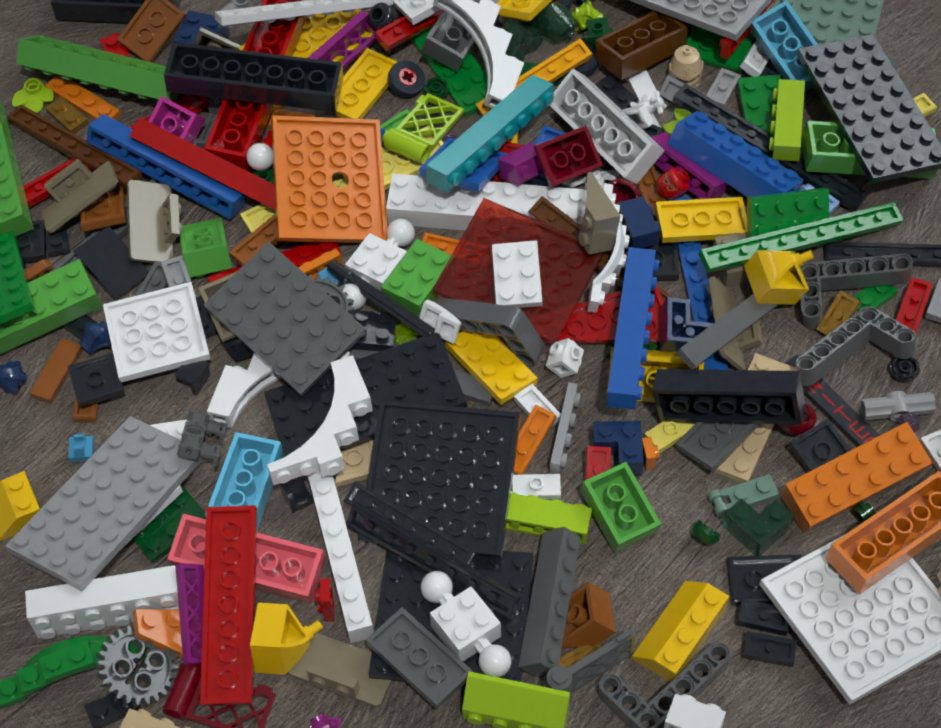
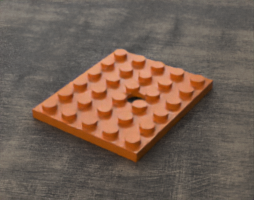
[271,115,388,243]

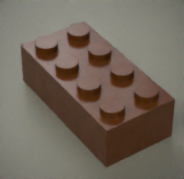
[595,11,687,80]

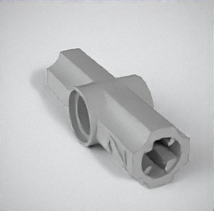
[860,391,936,422]

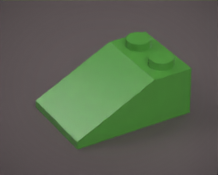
[180,217,232,278]

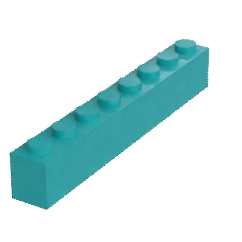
[426,74,554,192]

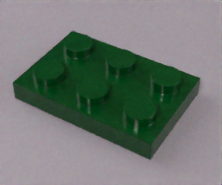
[132,486,206,565]

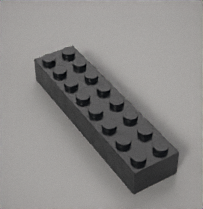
[164,42,343,112]

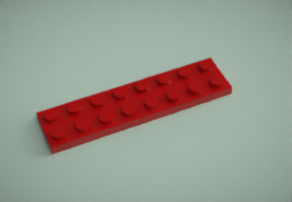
[200,505,257,706]

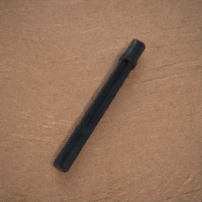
[327,260,435,337]

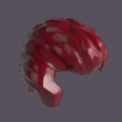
[609,178,640,205]
[778,404,817,436]

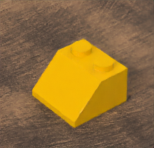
[0,471,41,541]

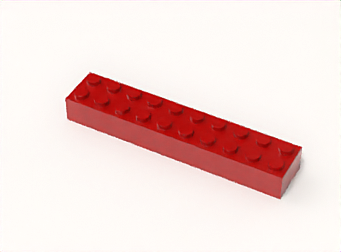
[204,0,307,171]

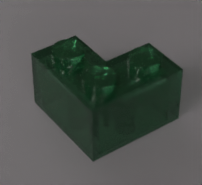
[502,18,545,62]
[722,498,794,556]

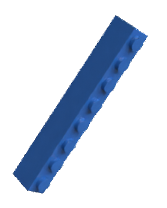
[86,114,246,219]
[607,247,659,409]

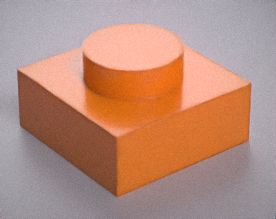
[642,437,659,470]

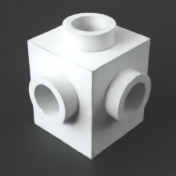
[546,338,584,378]

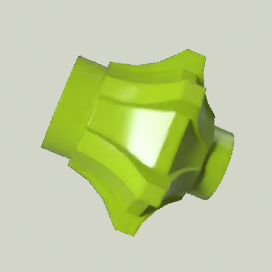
[571,0,603,32]

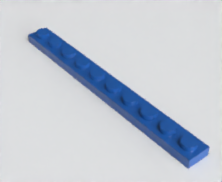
[668,196,728,370]

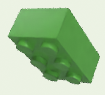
[381,239,456,317]
[580,462,661,553]

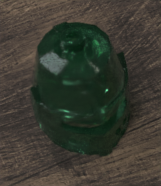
[532,0,577,44]

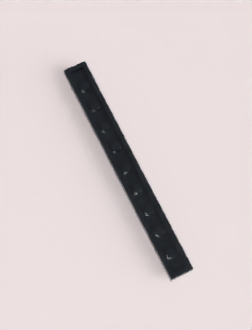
[672,83,868,212]

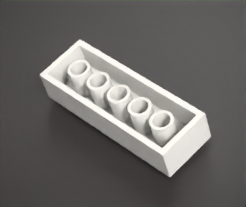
[550,69,665,184]
[25,565,179,639]

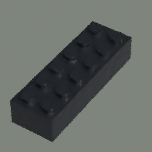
[51,0,181,23]
[652,369,805,425]

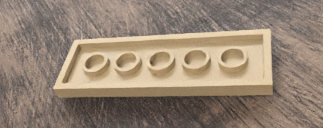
[703,353,796,483]

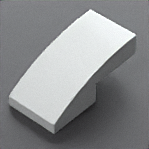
[419,299,461,344]

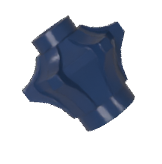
[79,321,111,355]
[0,360,27,394]

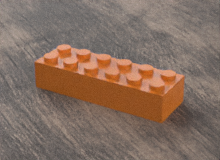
[779,422,932,534]
[825,471,941,595]

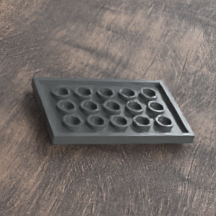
[204,241,367,397]

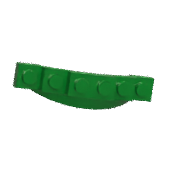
[0,635,147,709]

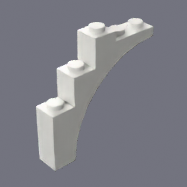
[433,0,524,108]
[207,351,350,428]
[267,355,373,485]

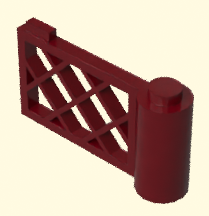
[162,663,276,728]

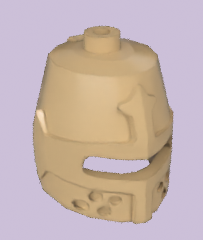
[668,45,703,89]

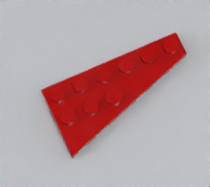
[529,284,664,344]

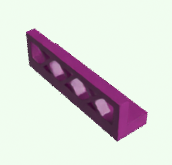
[308,10,378,70]
[175,563,204,665]

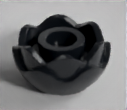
[890,357,920,382]

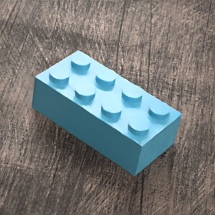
[751,0,818,92]
[205,432,284,531]

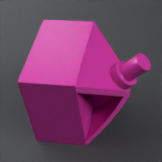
[148,96,206,144]

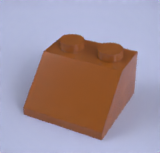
[562,581,616,648]

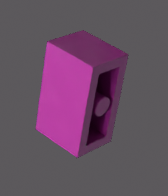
[498,142,544,185]

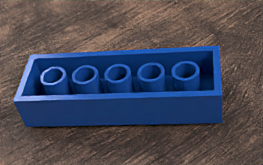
[667,111,804,197]

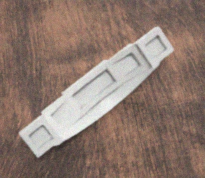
[587,183,629,313]

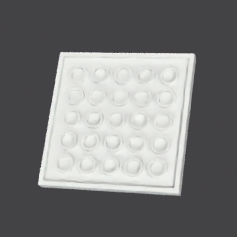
[759,535,941,705]

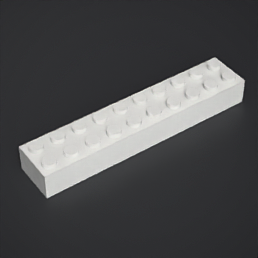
[386,173,584,239]

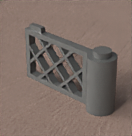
[547,628,636,702]

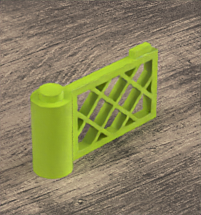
[382,93,464,164]

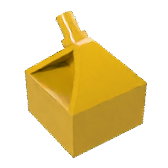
[744,250,814,304]
[250,603,323,675]

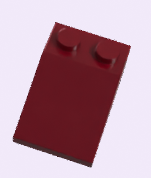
[533,125,603,188]

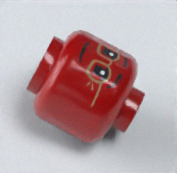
[656,167,690,200]

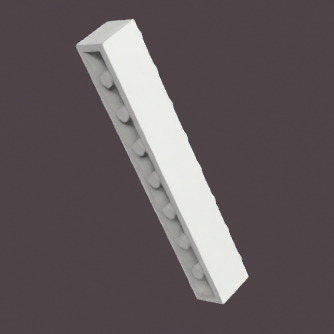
[307,470,374,644]

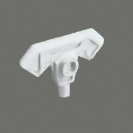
[562,170,623,188]

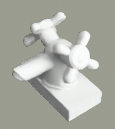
[622,91,667,129]

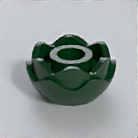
[423,77,449,99]
[692,520,721,546]

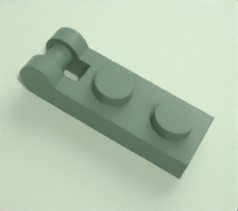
[707,474,779,517]

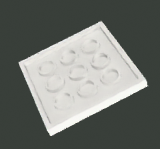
[103,282,211,382]

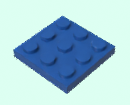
[419,138,507,192]

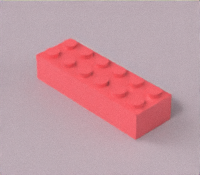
[167,514,326,604]

